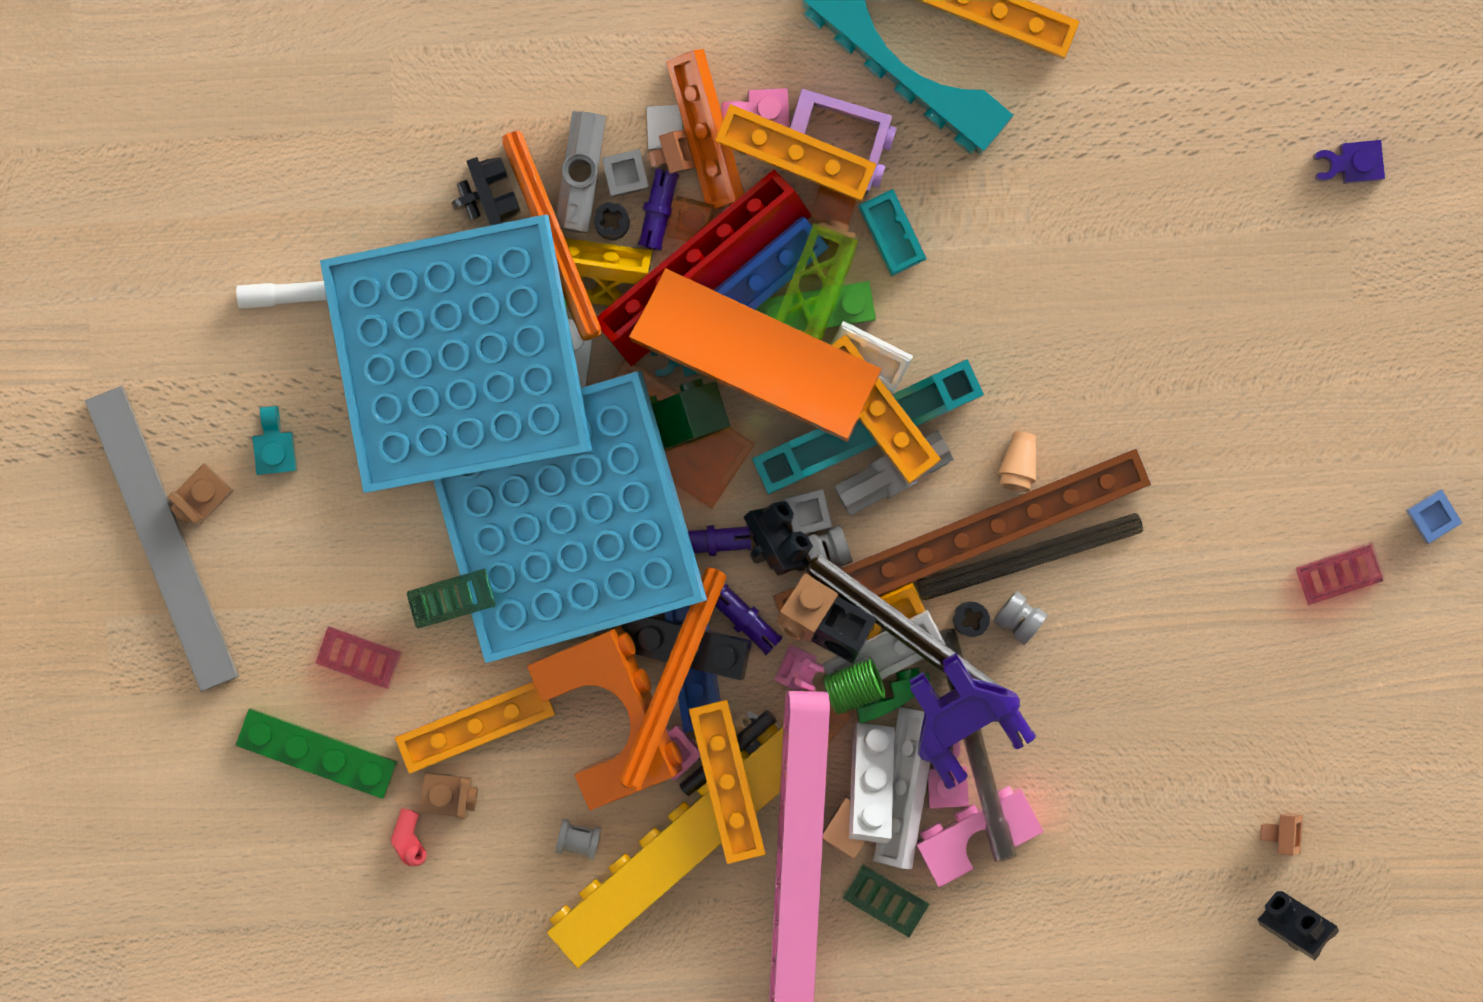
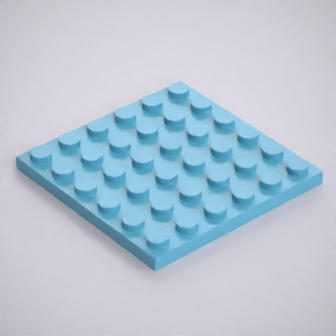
[320,215,592,493]
[433,371,707,663]

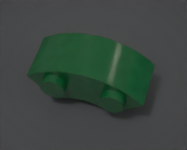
[649,378,731,451]

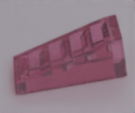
[1296,541,1385,605]
[315,626,403,689]

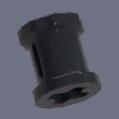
[594,202,630,241]
[952,601,990,637]

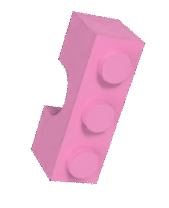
[916,786,1044,887]

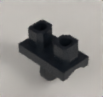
[451,157,521,226]
[743,501,813,576]
[1258,891,1339,961]

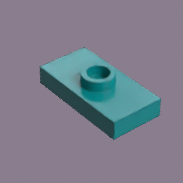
[857,189,927,277]

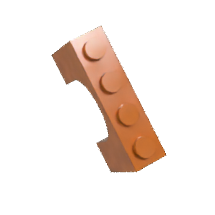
[527,625,683,811]

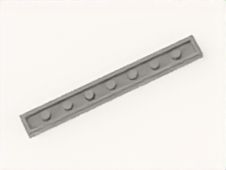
[85,386,239,691]

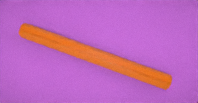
[502,131,601,341]
[619,567,726,791]

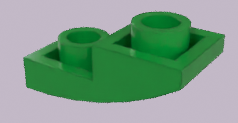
[856,667,931,723]

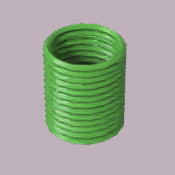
[823,658,886,715]

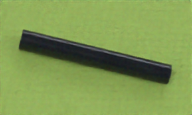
[679,710,777,796]

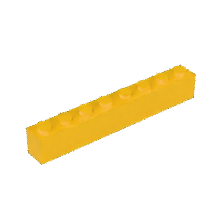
[547,724,784,968]

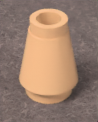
[997,432,1036,492]

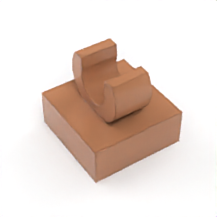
[647,130,696,174]
[1260,813,1303,856]

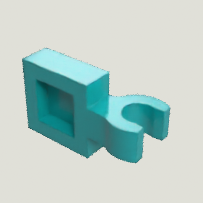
[252,406,297,475]

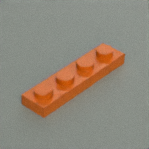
[666,49,744,212]

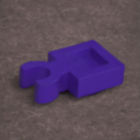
[1313,140,1385,184]

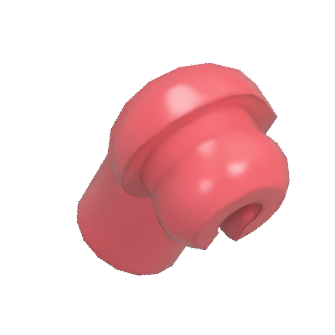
[391,808,427,866]

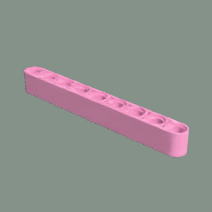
[769,691,830,1002]

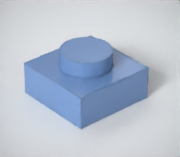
[1406,490,1462,544]

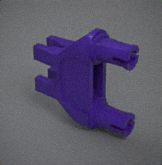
[909,653,1036,789]

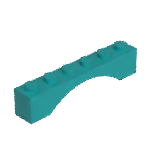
[802,0,1014,155]
[752,359,984,495]

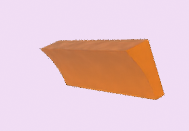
[629,268,882,442]

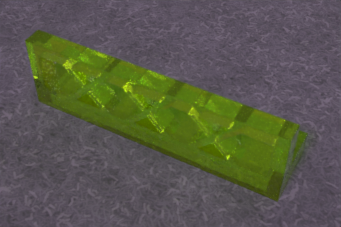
[776,223,858,340]

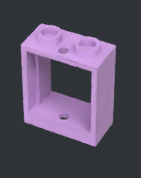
[790,89,897,195]

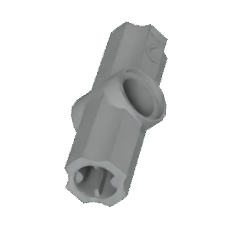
[556,111,606,233]
[834,431,954,516]

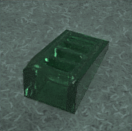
[407,568,496,629]
[842,863,929,938]

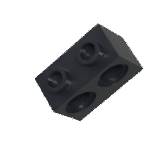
[811,597,877,664]

